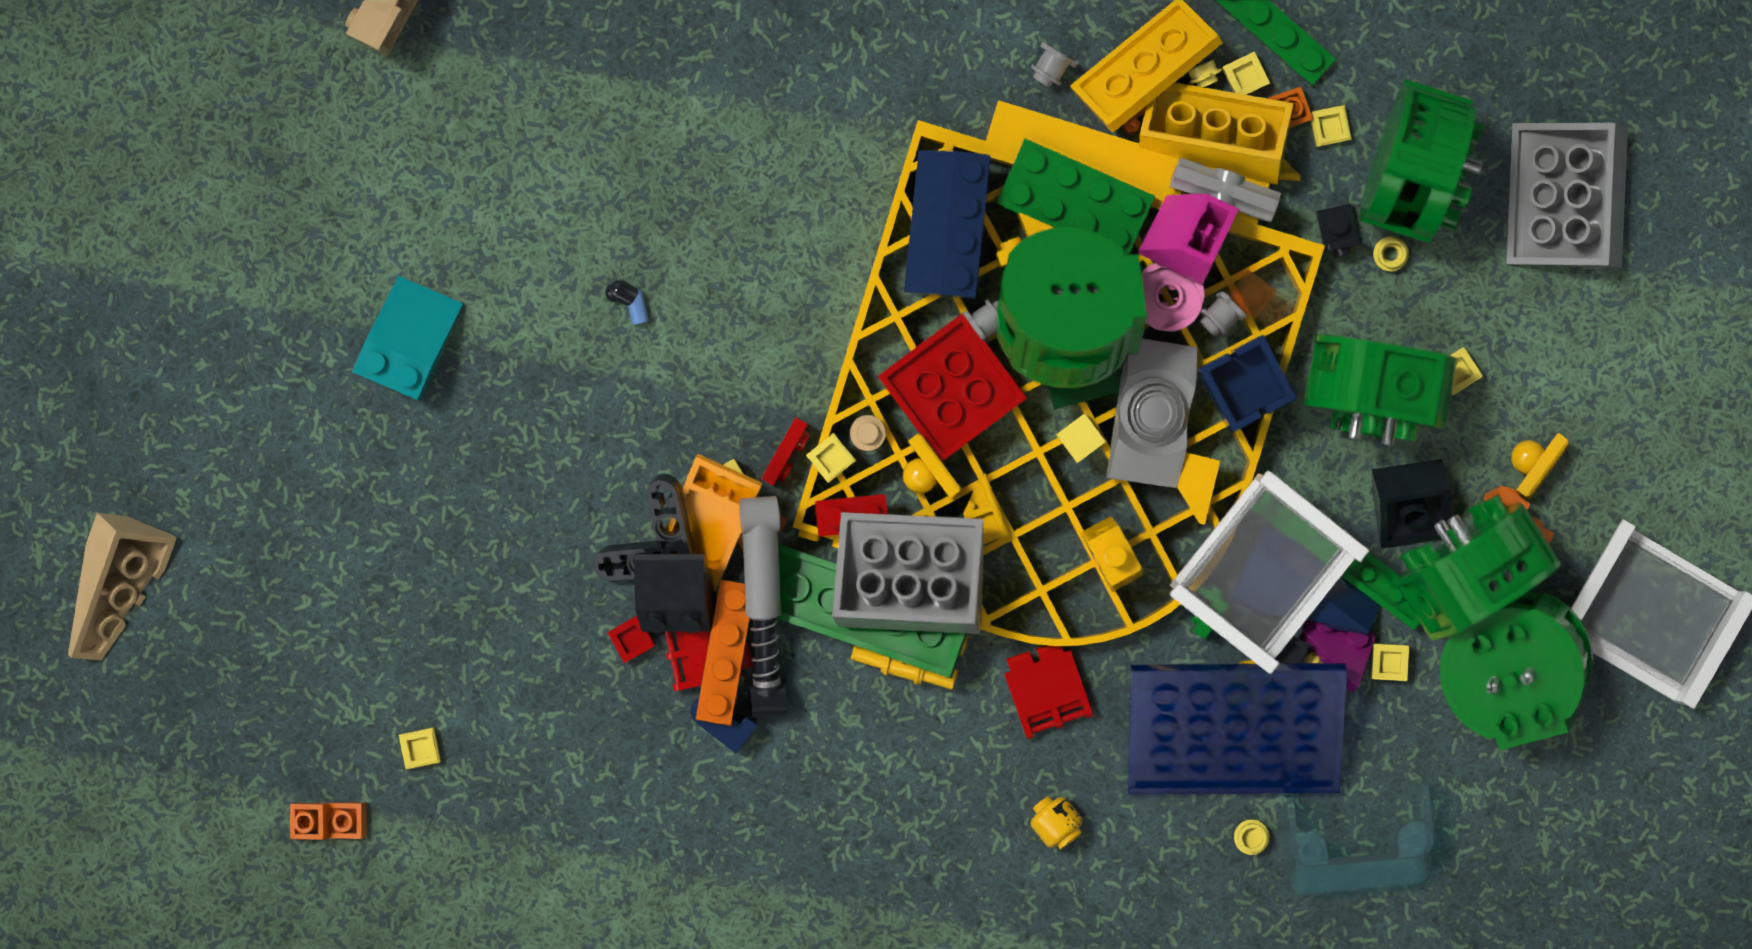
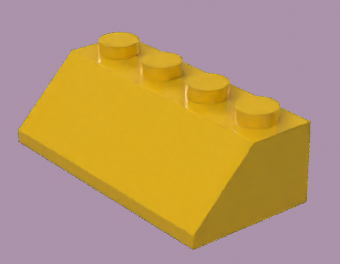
[1139,82,1293,185]

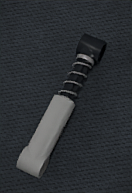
[739,496,788,720]

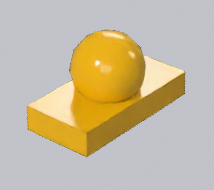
[903,433,961,498]
[1511,433,1569,501]

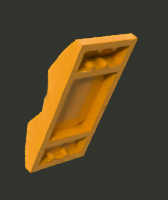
[660,454,763,592]

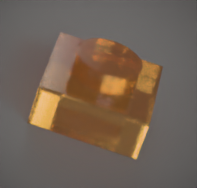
[1228,270,1277,320]

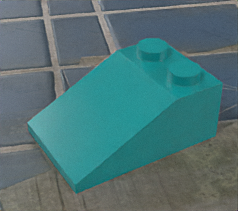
[352,276,464,401]

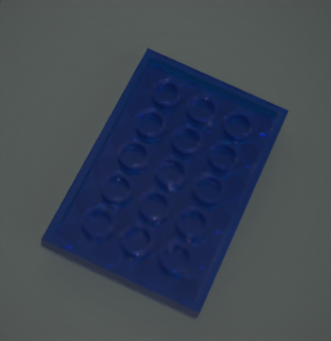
[1127,663,1347,794]

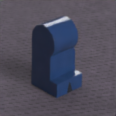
[690,697,758,753]

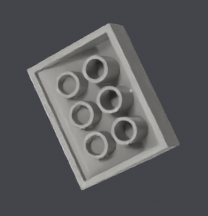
[1506,123,1628,268]
[832,513,984,634]

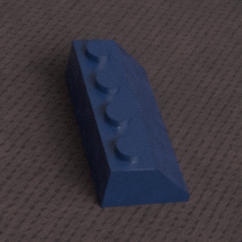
[904,150,991,300]

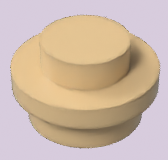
[850,415,886,451]

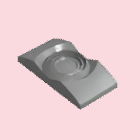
[1106,339,1197,488]

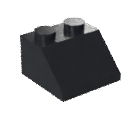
[1372,459,1451,548]
[634,554,716,633]

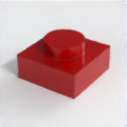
[607,616,655,663]

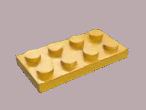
[1070,0,1223,133]

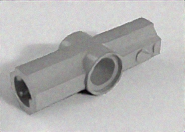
[1169,158,1281,222]

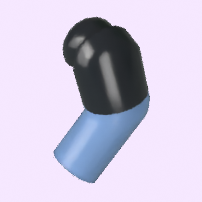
[605,280,649,325]

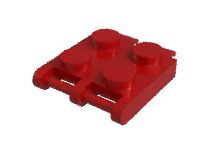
[664,632,753,691]
[1004,645,1093,740]

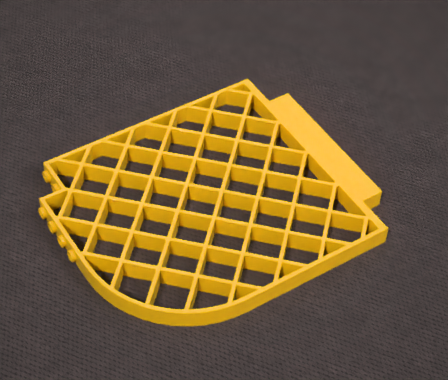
[793,100,1325,646]

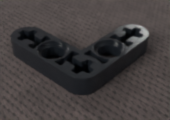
[593,474,695,581]

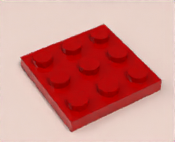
[877,313,1027,462]

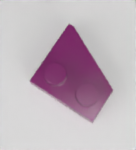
[1298,620,1377,693]

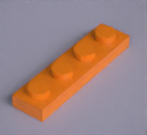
[695,579,750,726]

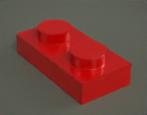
[761,417,811,486]
[815,494,888,537]

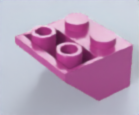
[1138,193,1239,284]

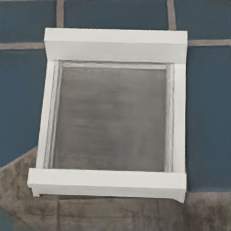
[1169,470,1369,674]
[1571,519,1752,709]

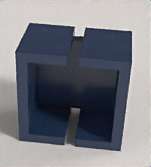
[1197,335,1296,432]

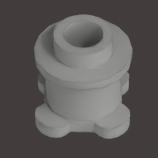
[1031,42,1078,88]
[1200,291,1247,336]
[963,299,998,345]

